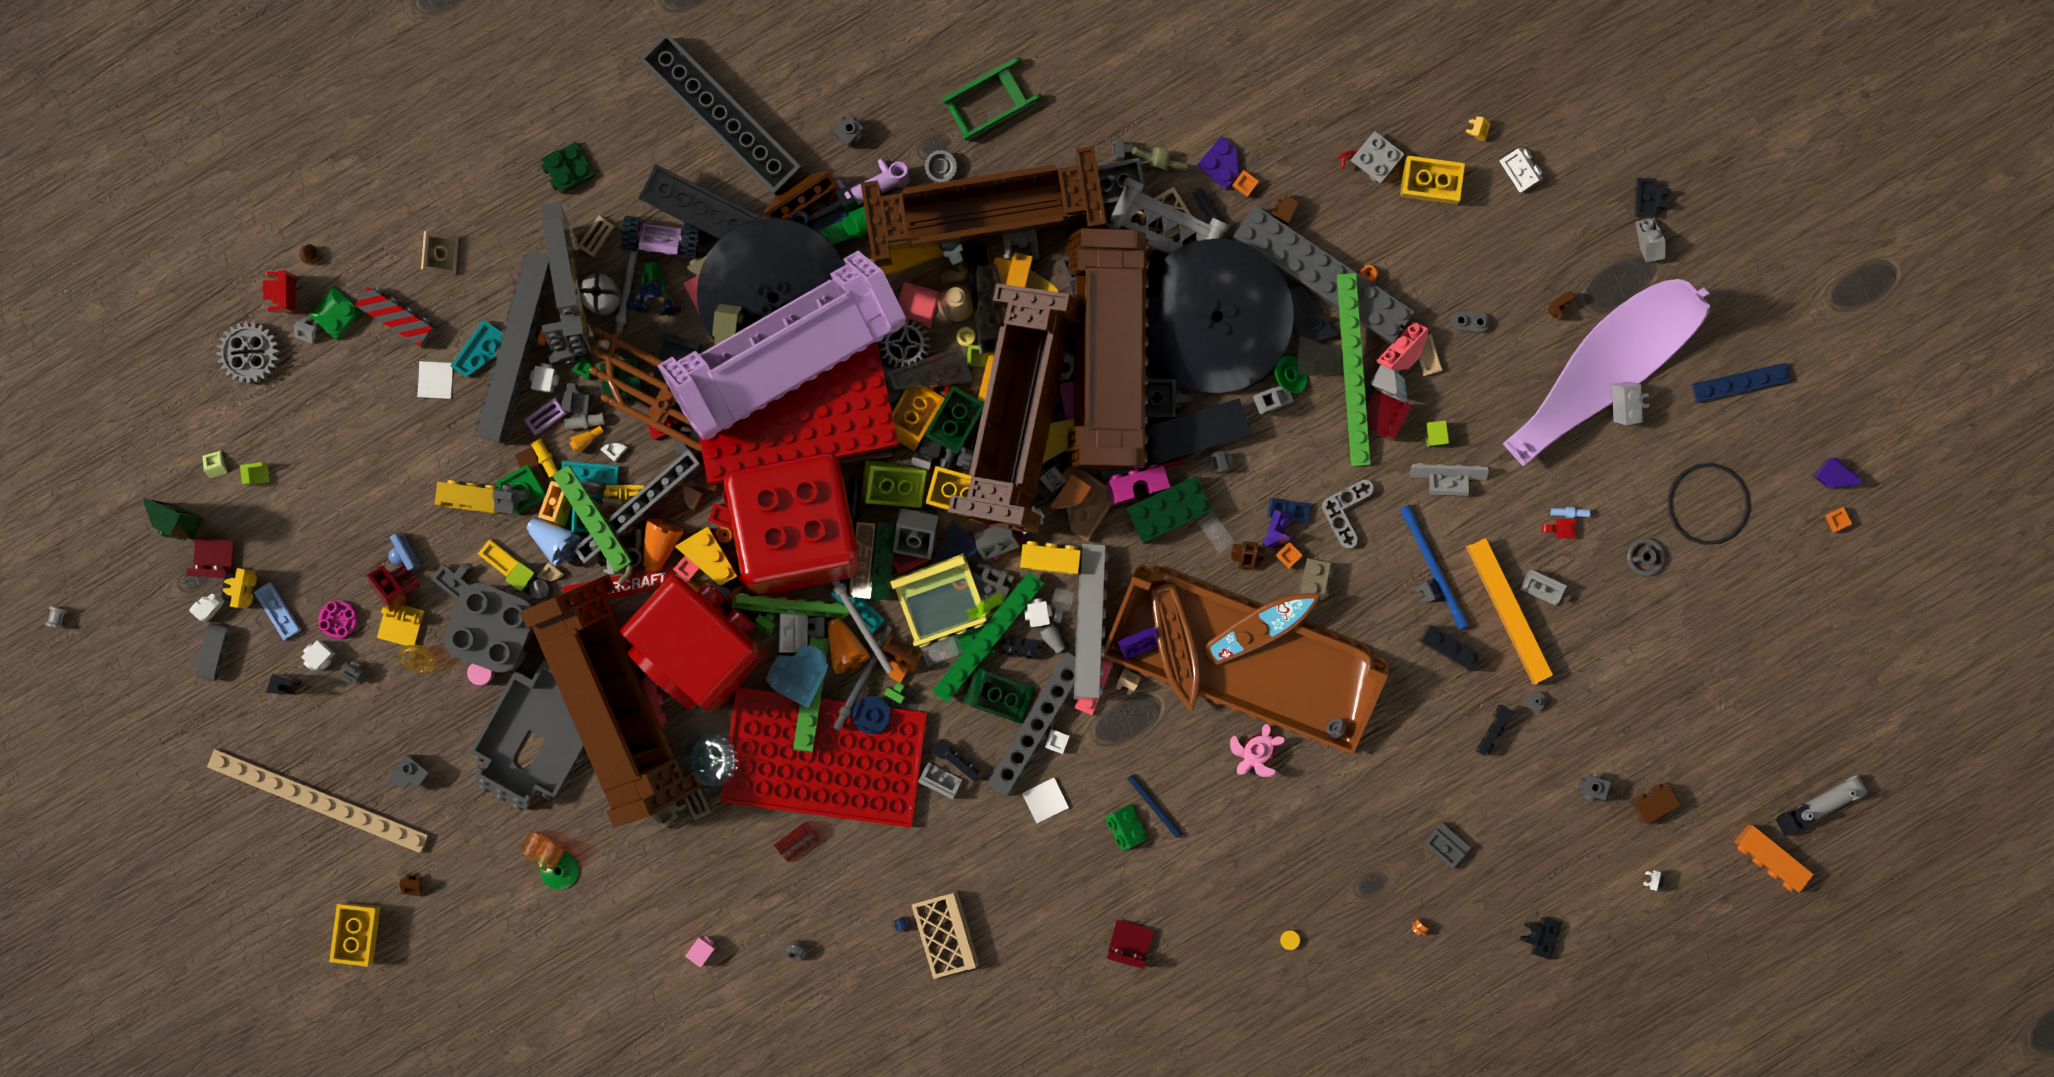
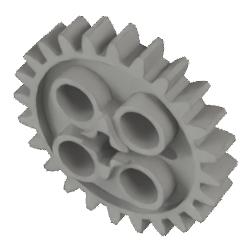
[216,321,280,384]

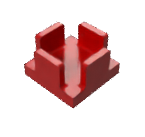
[263,270,296,314]

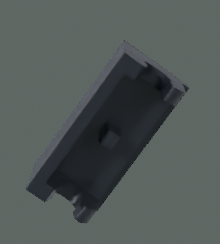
[266,674,302,695]

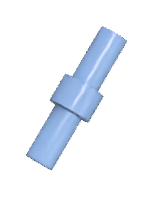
[1550,507,1590,518]

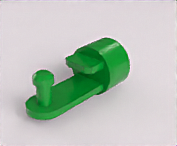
[818,206,869,245]

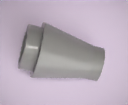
[1040,624,1066,653]

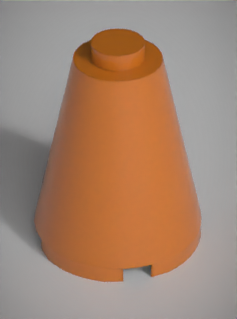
[642,518,684,573]

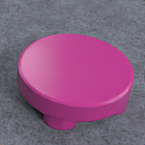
[318,600,358,639]

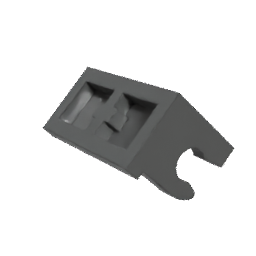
[975,527,1020,560]

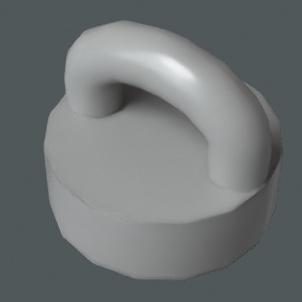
[529,579,550,599]

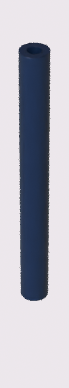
[1127,774,1182,838]

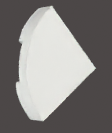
[600,443,628,462]

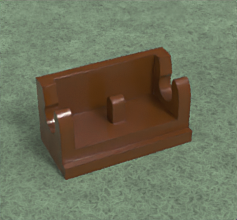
[882,634,924,672]

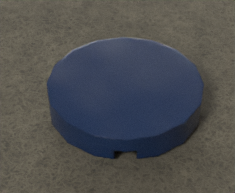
[852,696,891,734]

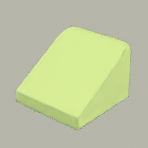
[202,451,227,478]

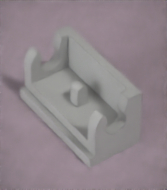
[1520,570,1567,605]
[918,762,962,799]

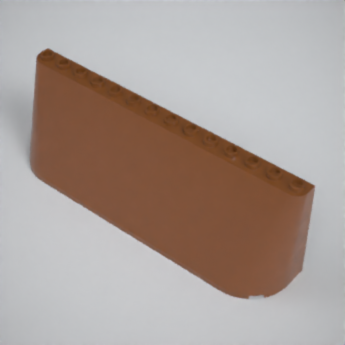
[1103,565,1389,754]

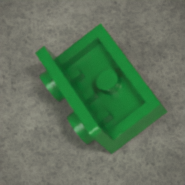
[1105,804,1148,851]

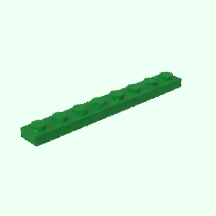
[932,572,1044,703]

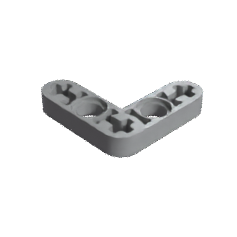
[1322,480,1374,549]

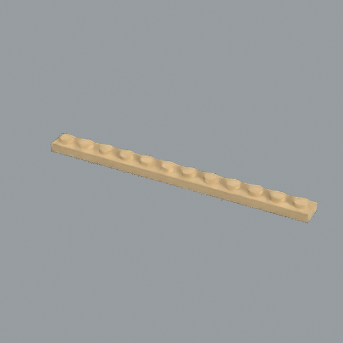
[207,749,429,853]

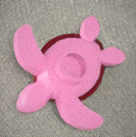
[1230,724,1285,777]

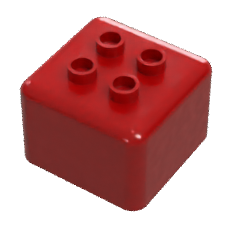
[724,452,859,596]
[619,575,766,711]

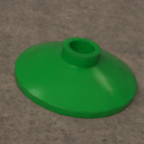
[1275,356,1307,393]
[540,851,579,890]

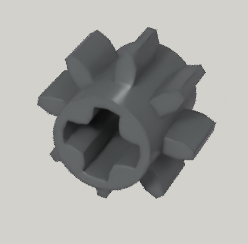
[339,660,364,684]

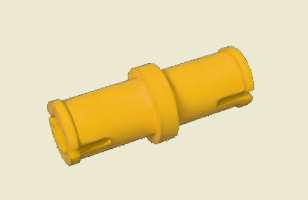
[530,439,558,478]

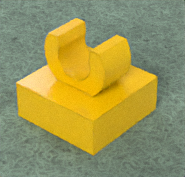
[1466,117,1490,142]

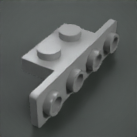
[1410,463,1489,496]

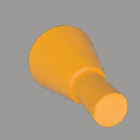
[569,426,604,454]

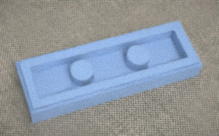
[254,582,302,641]

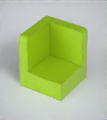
[967,345,987,368]
[1426,421,1449,447]
[240,462,270,485]
[505,562,534,592]

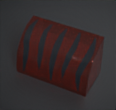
[774,821,820,862]

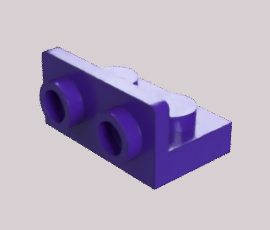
[1118,627,1158,659]

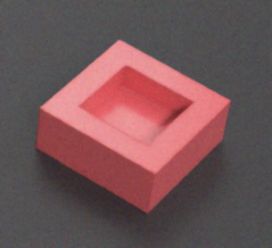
[673,556,700,579]

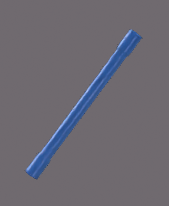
[1399,504,1469,630]

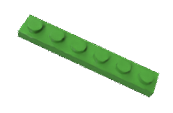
[553,465,633,572]
[732,593,849,619]
[793,636,829,753]

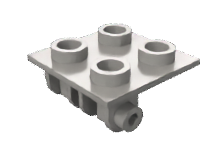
[1350,131,1404,184]

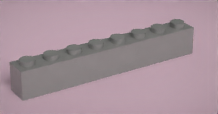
[1074,544,1108,700]

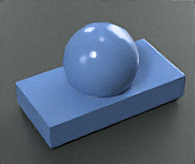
[388,533,421,571]

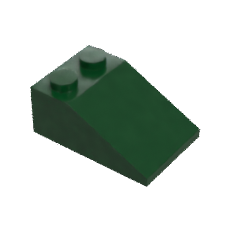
[924,385,984,454]
[963,666,1035,724]

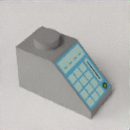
[1370,365,1408,403]

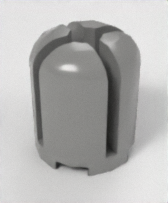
[579,273,622,316]

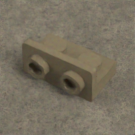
[1300,558,1333,601]

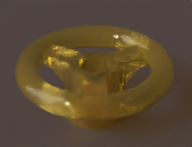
[398,645,435,674]

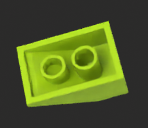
[861,460,926,508]

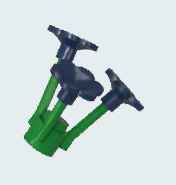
[626,262,681,316]

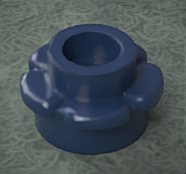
[892,916,910,932]

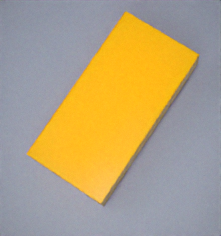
[478,539,519,577]

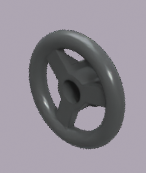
[1627,538,1665,576]

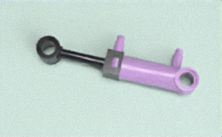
[790,159,910,227]

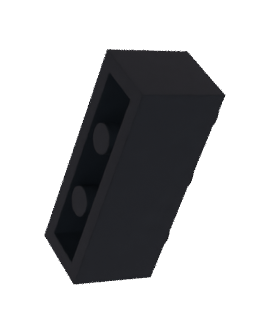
[1418,625,1481,671]

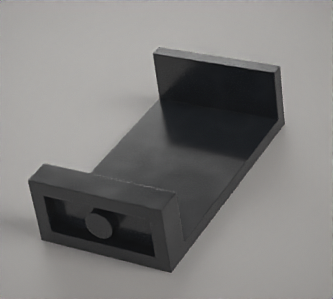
[647,332,702,410]

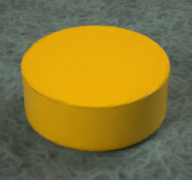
[1280,930,1300,950]

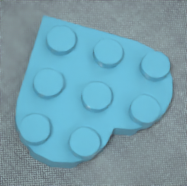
[766,645,828,708]

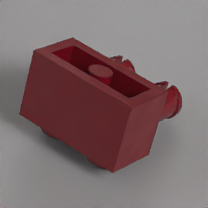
[366,564,420,613]

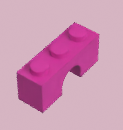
[1106,464,1170,505]

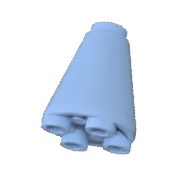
[527,517,581,567]

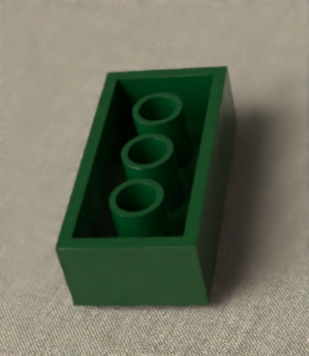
[1126,476,1212,544]

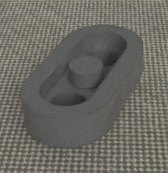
[1450,311,1490,333]

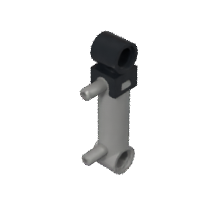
[1775,775,1868,836]

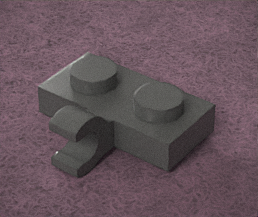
[431,563,471,601]

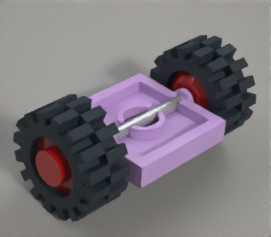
[621,215,700,259]

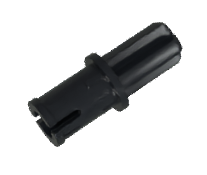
[1192,187,1222,222]

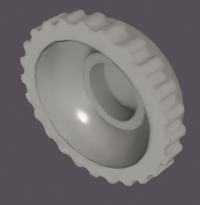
[924,150,957,183]

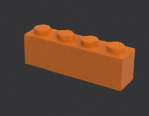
[1734,824,1814,892]

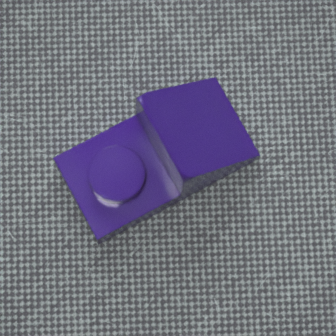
[1262,510,1296,548]

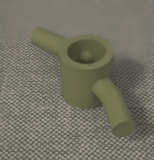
[1132,147,1189,172]
[617,529,643,586]

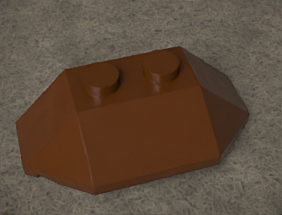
[764,170,839,219]

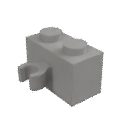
[1612,381,1649,425]

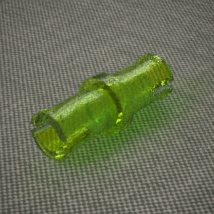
[965,592,1004,622]

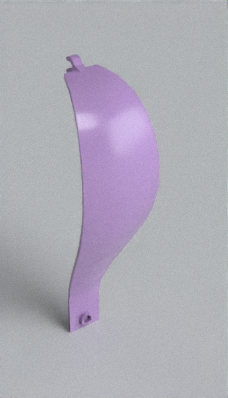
[1503,279,1710,467]

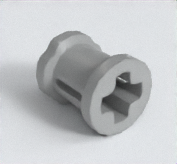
[45,606,67,629]

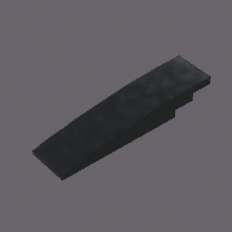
[1100,398,1251,481]

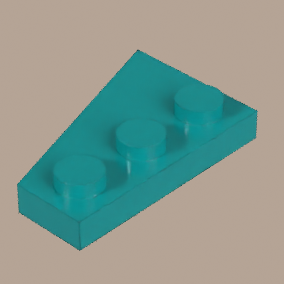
[450,319,503,377]

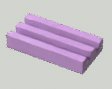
[524,398,567,436]

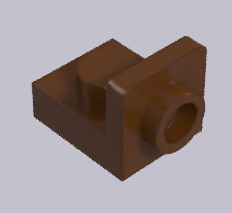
[1548,291,1575,320]

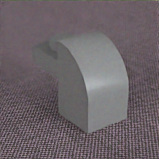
[1253,386,1293,415]

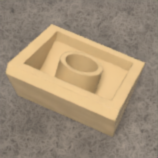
[421,231,459,275]

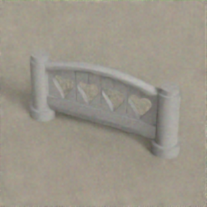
[1109,177,1230,255]

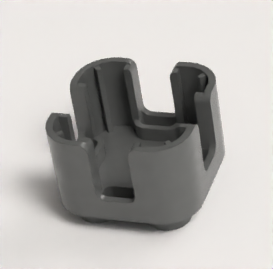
[444,583,537,672]

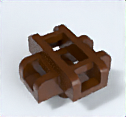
[1231,541,1265,571]

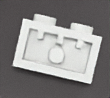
[1500,147,1543,193]

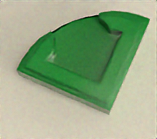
[572,355,592,380]

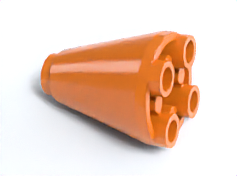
[827,618,870,674]

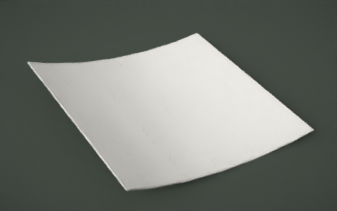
[417,361,452,399]
[1022,778,1069,823]

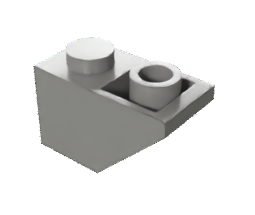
[1636,218,1665,262]

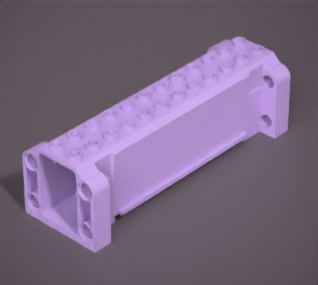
[657,251,906,440]

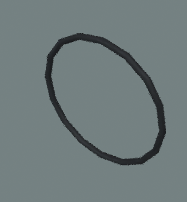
[1667,463,1749,545]

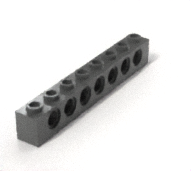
[574,449,705,566]
[987,652,1076,796]

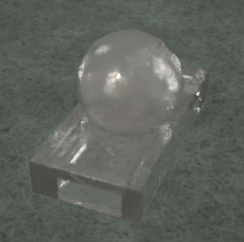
[1197,511,1235,554]
[921,635,962,666]

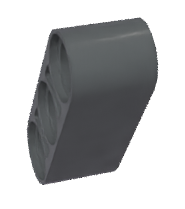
[195,623,230,681]

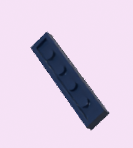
[1691,363,1791,403]

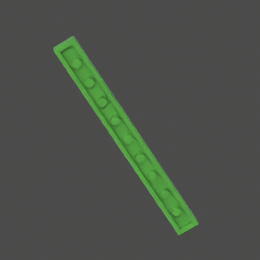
[1337,273,1370,466]

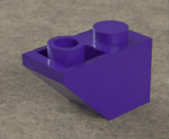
[1813,457,1862,488]

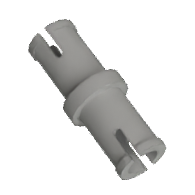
[564,413,605,431]

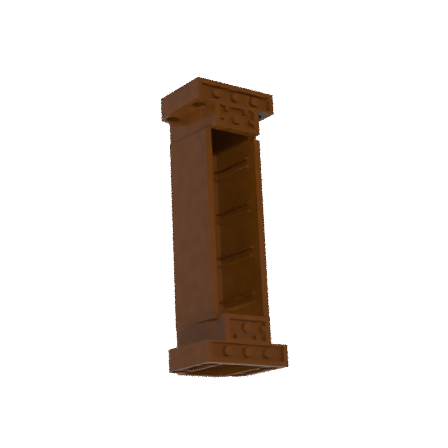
[861,146,1106,267]
[1064,228,1149,470]
[948,283,1085,533]
[520,574,702,828]

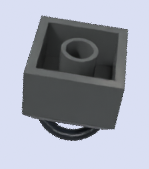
[893,503,939,560]

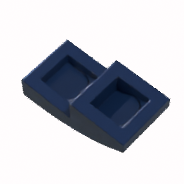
[1267,498,1311,523]

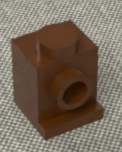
[1271,193,1299,225]

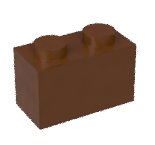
[1631,783,1680,824]

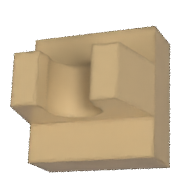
[1116,668,1141,695]

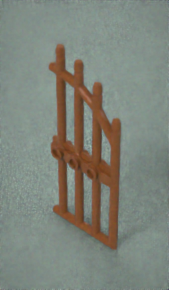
[589,327,702,452]

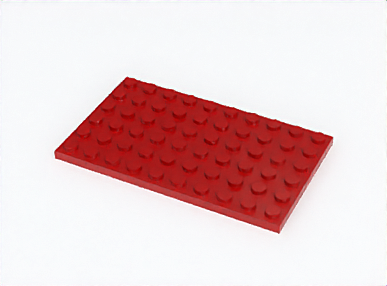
[699,342,899,485]
[720,688,927,828]

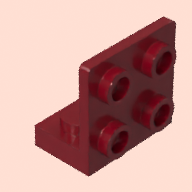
[1366,390,1412,441]
[186,538,234,578]
[1106,920,1154,969]

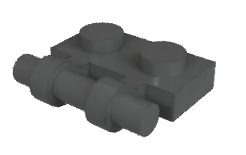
[967,561,1015,606]

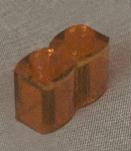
[519,830,565,871]

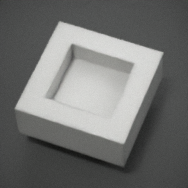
[1045,729,1069,754]

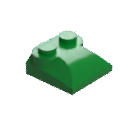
[308,286,362,340]

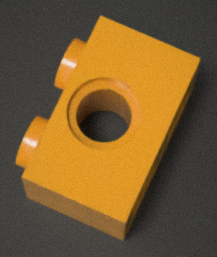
[538,481,572,527]

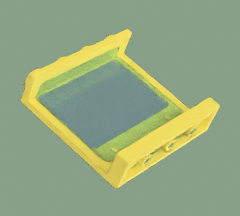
[890,553,988,647]

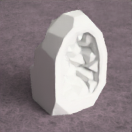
[189,594,224,622]

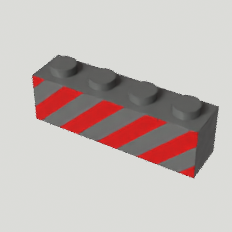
[355,286,436,349]

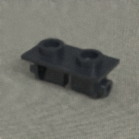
[1002,636,1042,660]

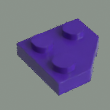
[1197,136,1238,190]

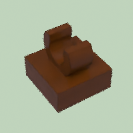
[399,873,423,896]

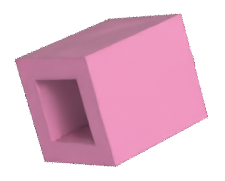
[685,936,716,968]

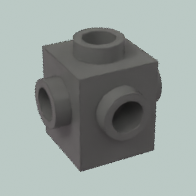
[834,115,864,148]
[1578,772,1611,802]

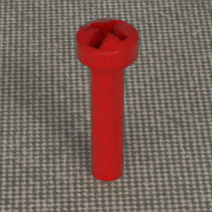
[1159,457,1184,468]

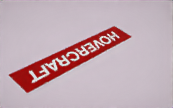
[562,565,675,599]

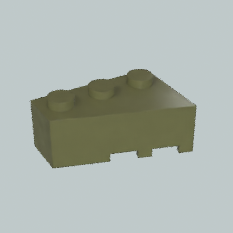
[712,304,745,346]

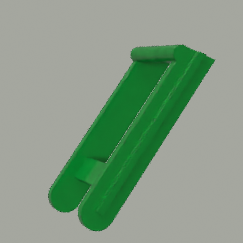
[941,57,1043,142]

